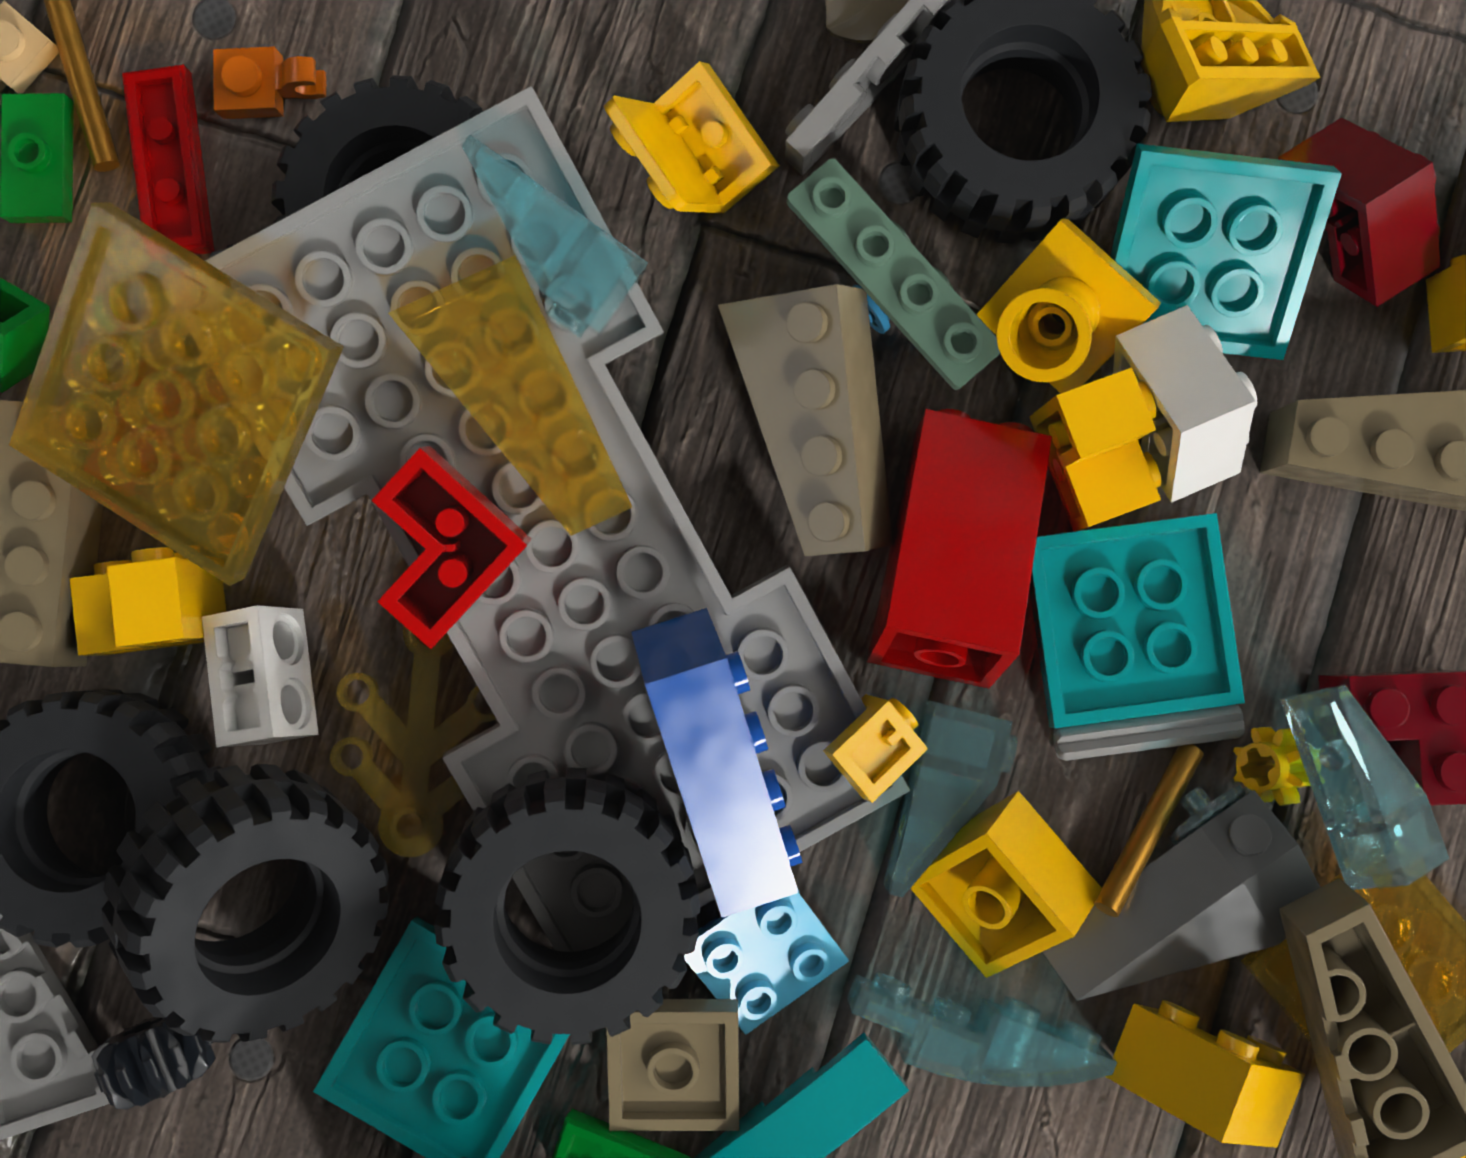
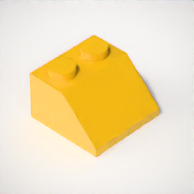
[903,791,1102,978]

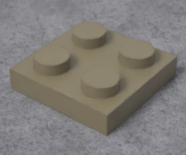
[606,999,740,1131]

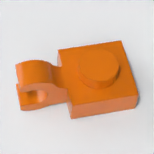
[213,46,326,119]

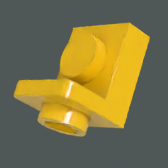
[823,694,928,803]

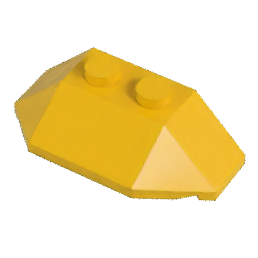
[1140,0,1321,122]

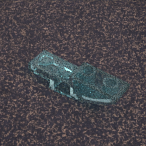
[847,973,1117,1087]

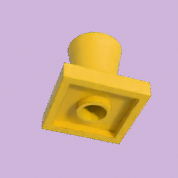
[976,218,1161,393]

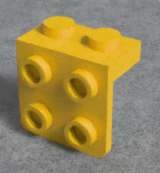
[604,61,780,213]

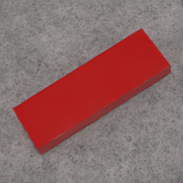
[122,64,214,261]

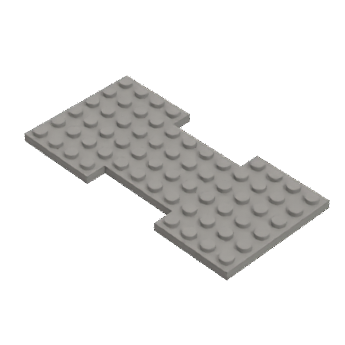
[164,86,910,952]

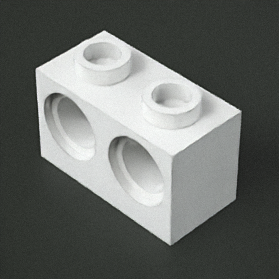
[202,605,319,747]

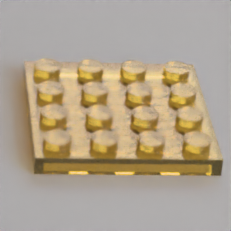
[9,202,344,586]

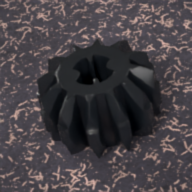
[91,1017,216,1110]

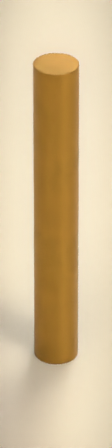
[43,0,120,172]
[1094,744,1204,917]

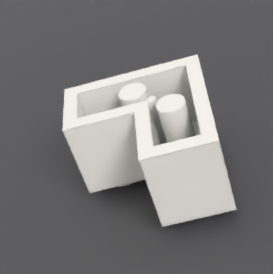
[1113,305,1257,503]

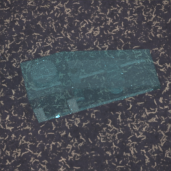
[462,135,648,338]
[1281,685,1450,890]
[883,700,1017,897]

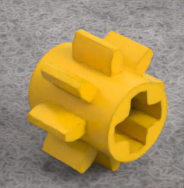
[1233,727,1319,806]

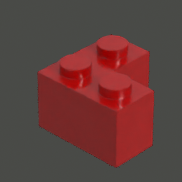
[371,446,532,649]

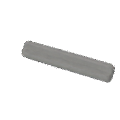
[1053,704,1245,761]

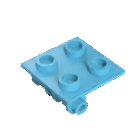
[685,887,849,1035]

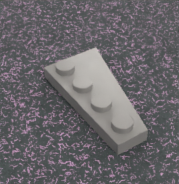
[785,0,965,176]
[0,914,110,1140]

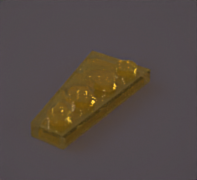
[388,255,633,536]

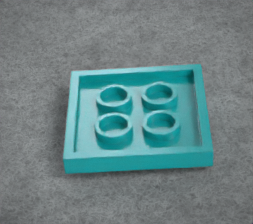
[1110,144,1342,360]
[1029,513,1245,729]
[313,916,570,1158]

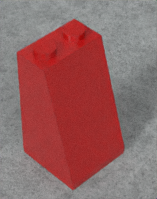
[867,409,1052,689]

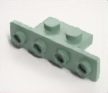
[786,159,1000,390]

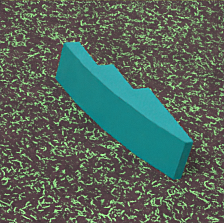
[694,1032,909,1158]

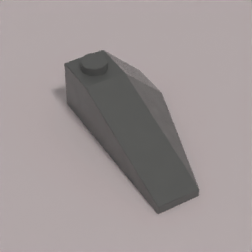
[1042,790,1320,1001]

